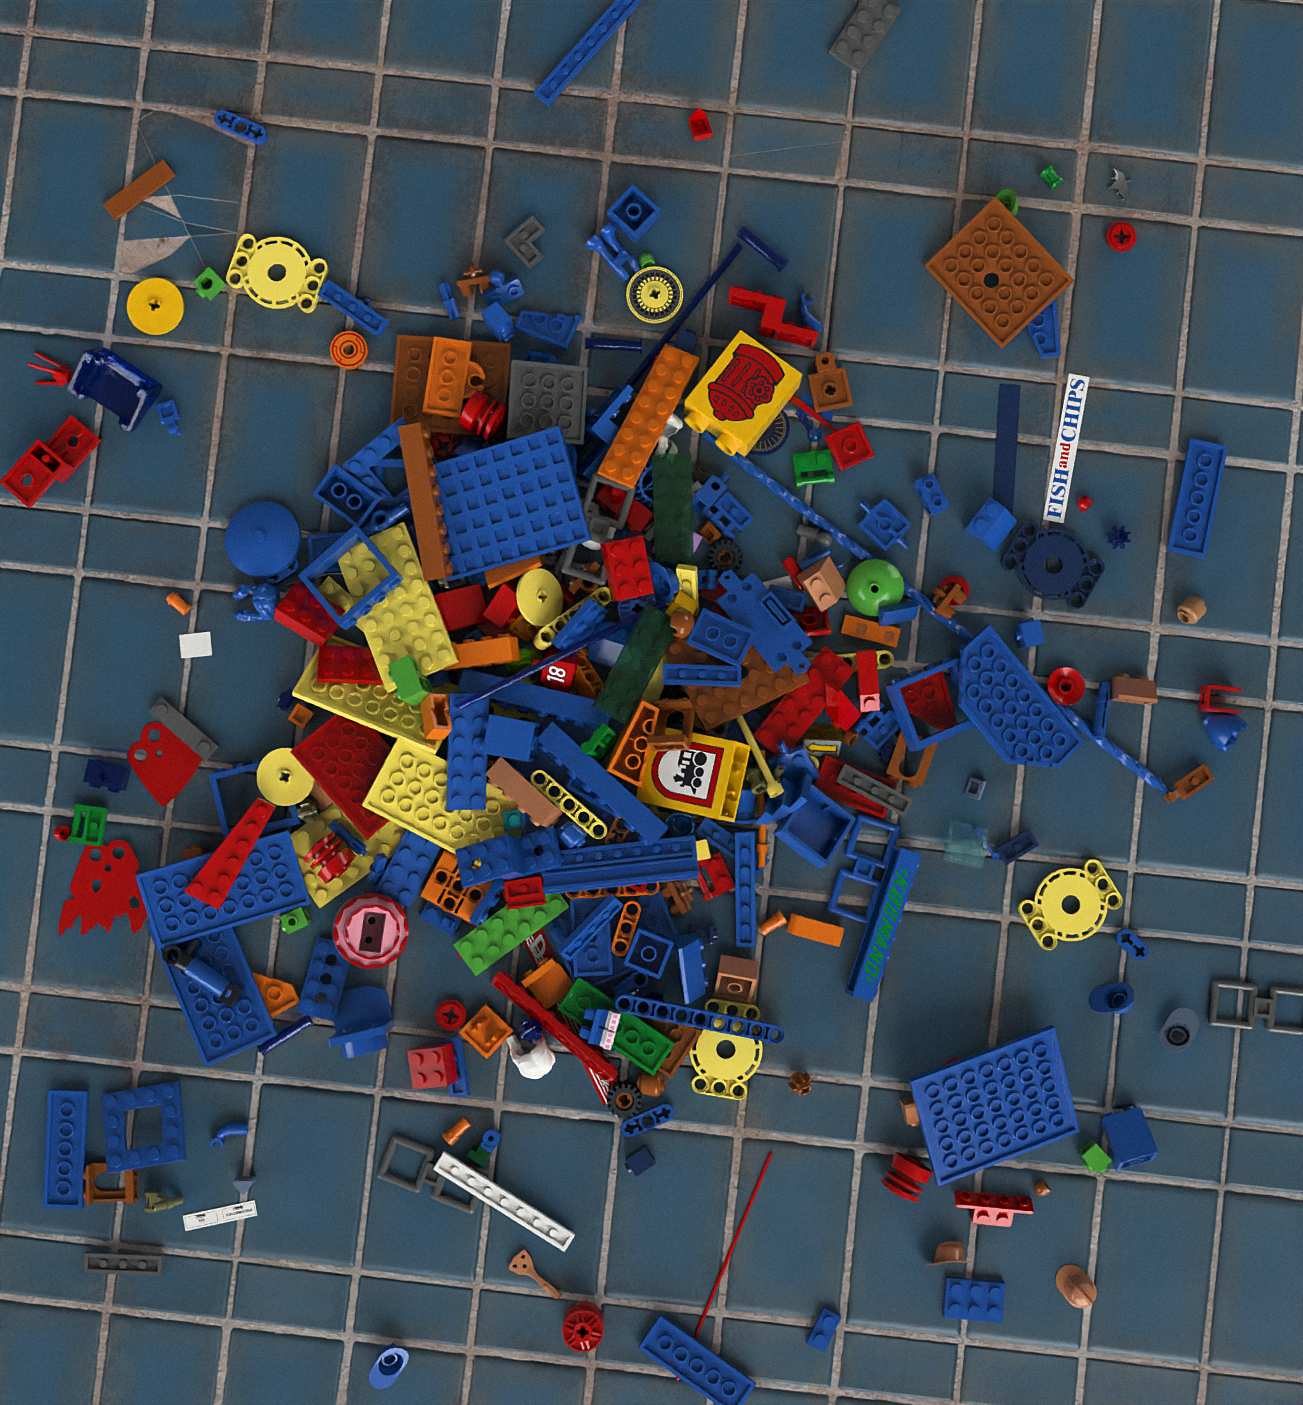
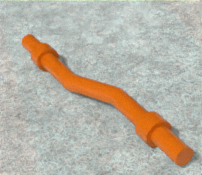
[755,750,768,867]

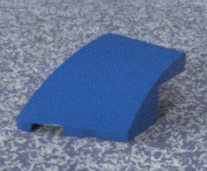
[756,773,813,825]

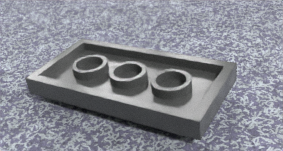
[828,0,902,74]

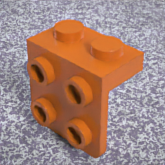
[521,956,573,1009]

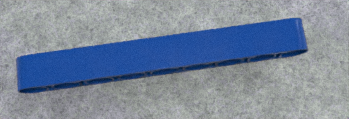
[614,993,785,1044]

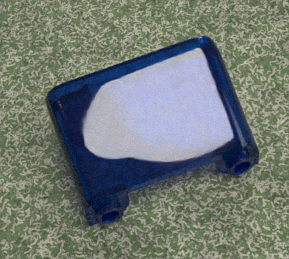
[67,347,163,432]

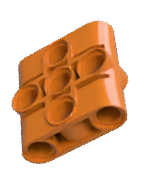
[421,849,494,924]

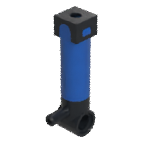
[162,938,246,1007]

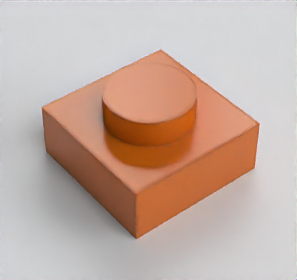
[288,703,315,729]

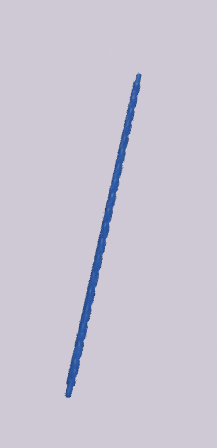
[700,429,1172,794]

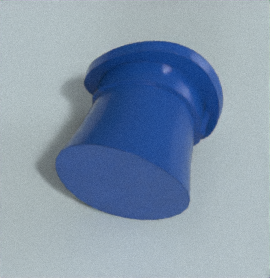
[722,790,758,825]

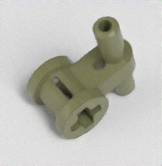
[745,766,784,794]
[144,1189,184,1213]

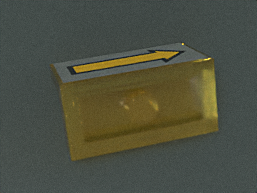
[803,726,842,757]

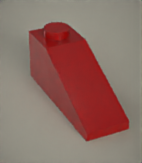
[856,649,880,712]
[825,680,861,732]

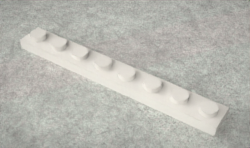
[433,1151,575,1252]

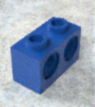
[913,472,950,518]

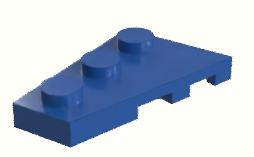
[1026,299,1061,359]
[514,311,581,351]

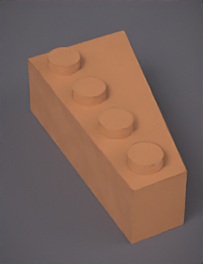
[486,757,565,828]

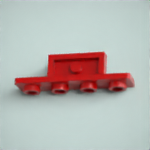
[954,1191,1034,1227]

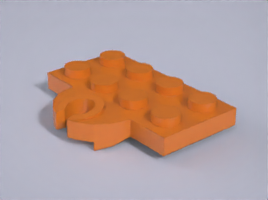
[422,336,486,418]

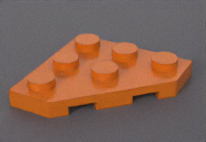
[253,972,300,1018]

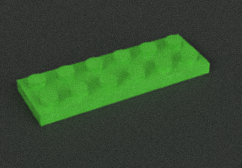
[453,893,570,976]

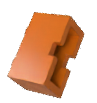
[421,693,452,740]

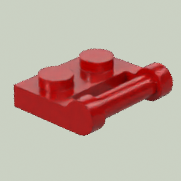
[696,852,736,902]

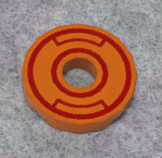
[330,331,369,370]

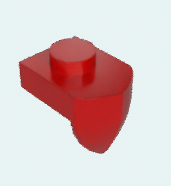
[688,108,712,141]

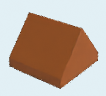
[698,521,722,546]

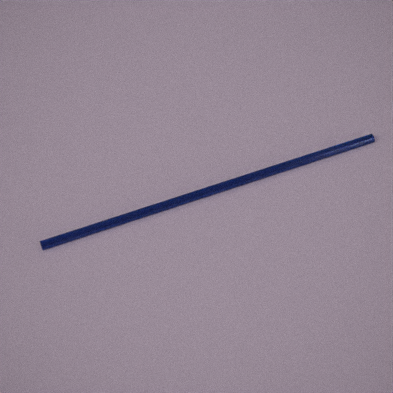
[575,243,743,454]

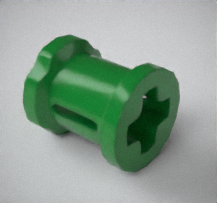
[1039,164,1065,191]

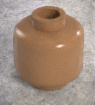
[1177,596,1206,624]

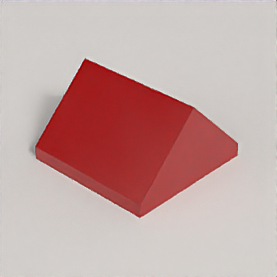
[788,607,832,638]

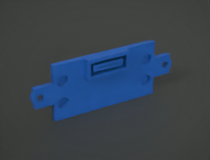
[716,569,813,676]

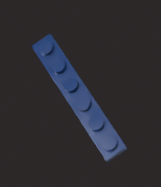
[735,831,756,947]

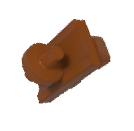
[457,263,491,297]
[932,583,967,619]
[660,880,695,915]

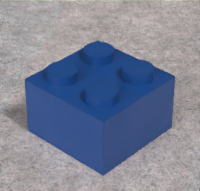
[607,184,661,244]
[623,926,674,979]

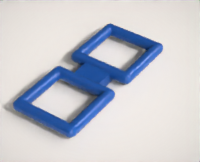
[827,813,900,924]

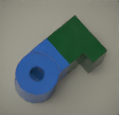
[467,1128,500,1166]

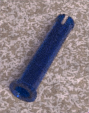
[737,226,789,273]
[585,337,643,354]
[257,1014,314,1056]

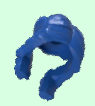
[232,582,280,622]

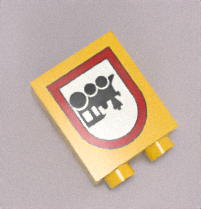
[635,727,751,822]

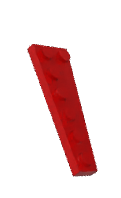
[184,797,276,910]

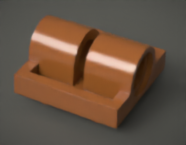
[568,561,602,598]

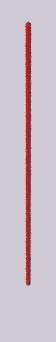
[676,1152,773,1380]

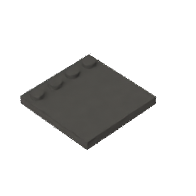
[506,360,588,445]

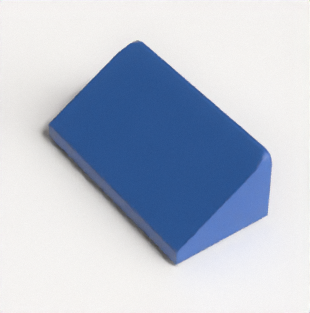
[879,601,919,627]

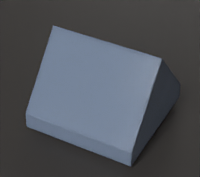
[964,777,986,801]
[233,1176,257,1195]

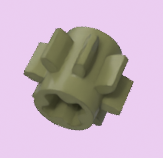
[297,798,320,824]

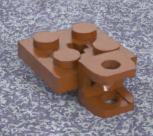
[807,352,853,413]

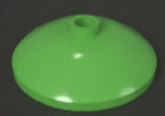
[846,559,904,616]

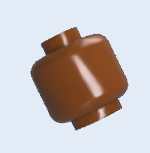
[637,1071,667,1097]

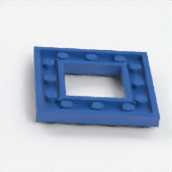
[342,417,439,521]
[102,1081,187,1174]

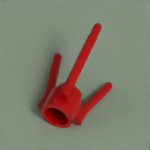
[27,351,72,387]

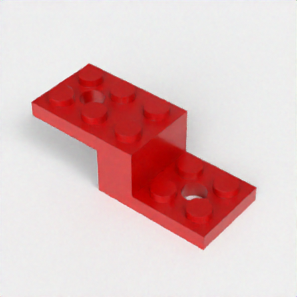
[727,286,818,349]
[0,415,102,508]

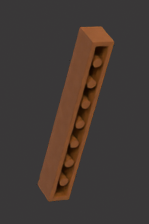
[398,422,453,581]

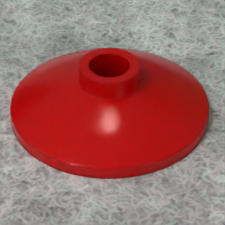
[1047,667,1085,705]

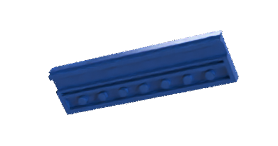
[540,835,700,895]

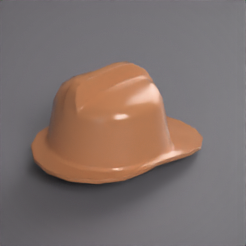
[923,1241,971,1266]
[1055,1265,1097,1309]

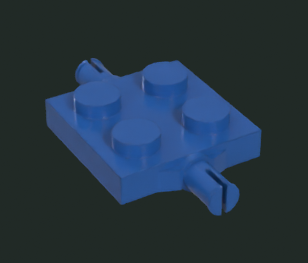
[858,498,912,552]
[768,740,820,785]

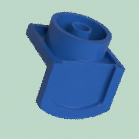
[327,986,395,1058]

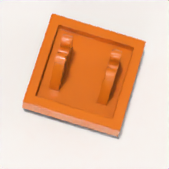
[459,1004,514,1059]

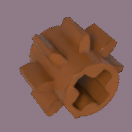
[788,1071,813,1096]

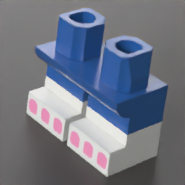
[579,1006,621,1050]

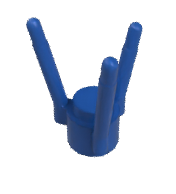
[798,538,843,571]

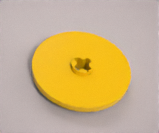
[127,278,184,335]

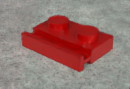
[503,876,547,910]

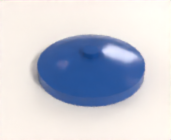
[225,501,302,578]

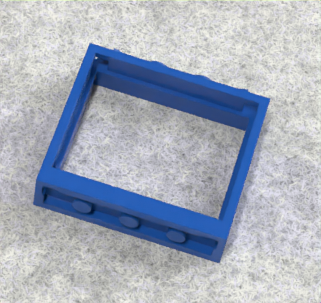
[298,524,404,630]
[885,656,975,752]
[209,758,304,840]

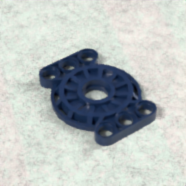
[1001,520,1105,610]

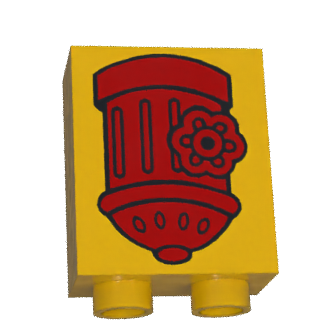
[684,330,803,457]

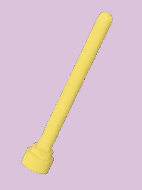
[736,715,784,798]

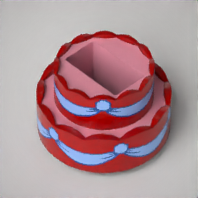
[332,892,409,969]

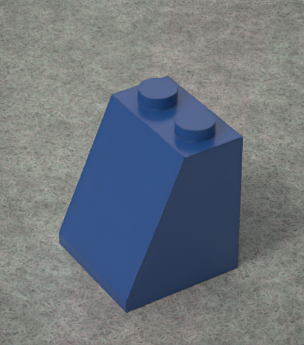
[480,714,541,762]
[1101,1106,1158,1171]

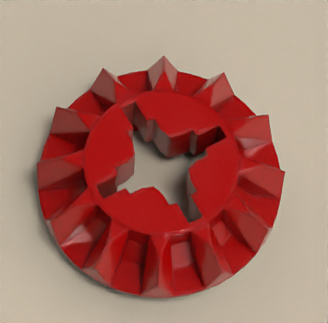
[1105,222,1137,253]
[429,433,459,461]
[939,575,969,606]
[435,999,466,1031]

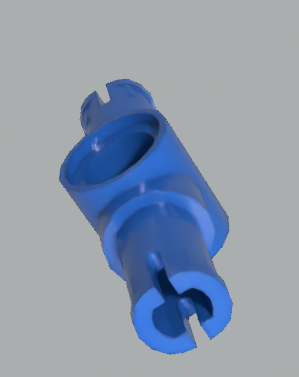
[360,501,411,541]

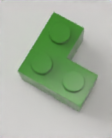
[388,655,434,706]

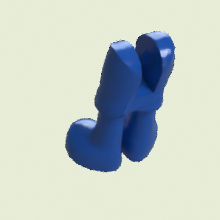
[585,222,640,282]

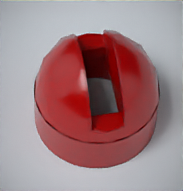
[1077,496,1094,513]
[53,825,71,841]

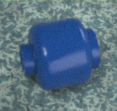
[559,819,588,848]

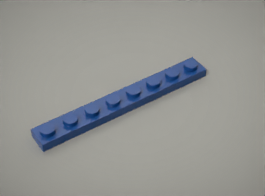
[534,0,643,107]

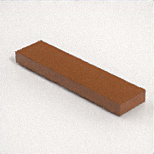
[103,160,176,221]

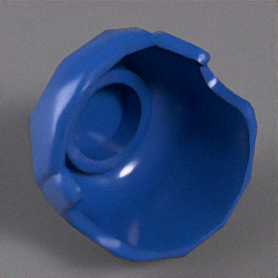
[665,810,695,837]

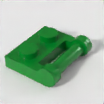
[792,449,835,488]
[581,723,619,763]
[68,803,109,846]

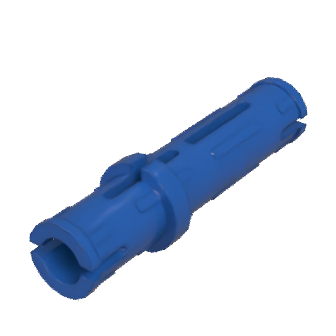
[1092,682,1112,740]

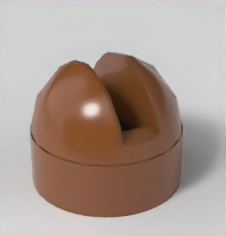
[841,729,858,746]
[1034,1179,1051,1196]

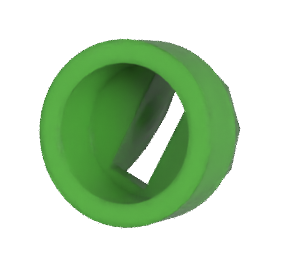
[639,253,655,269]

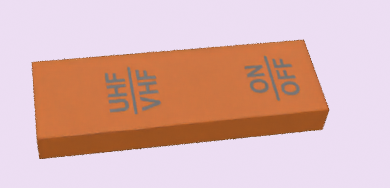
[840,614,901,648]

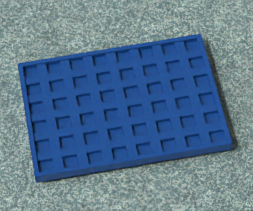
[433,426,592,582]

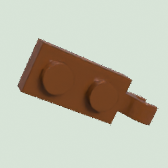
[1163,763,1215,803]

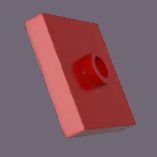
[824,421,875,471]

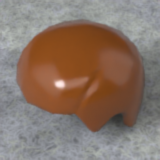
[670,608,695,639]

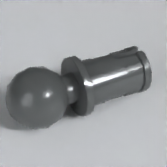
[796,523,832,547]

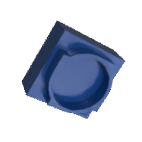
[773,784,856,868]

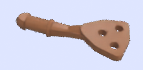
[508,1249,561,1299]

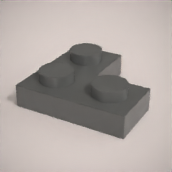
[504,215,545,270]

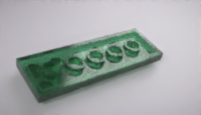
[652,453,694,570]
[592,604,676,726]

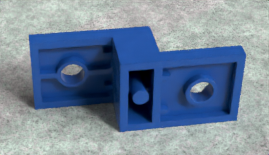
[577,384,634,479]
[455,826,563,888]

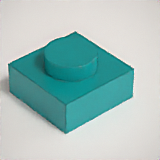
[501,809,522,831]

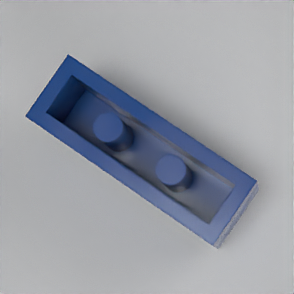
[481,301,516,343]

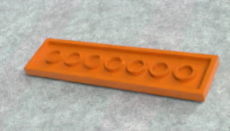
[597,344,700,489]

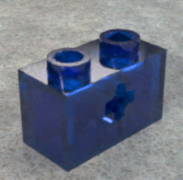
[83,759,132,793]

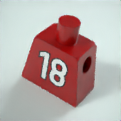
[532,651,580,693]

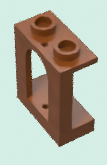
[647,698,695,752]
[884,730,938,788]
[83,1161,139,1205]

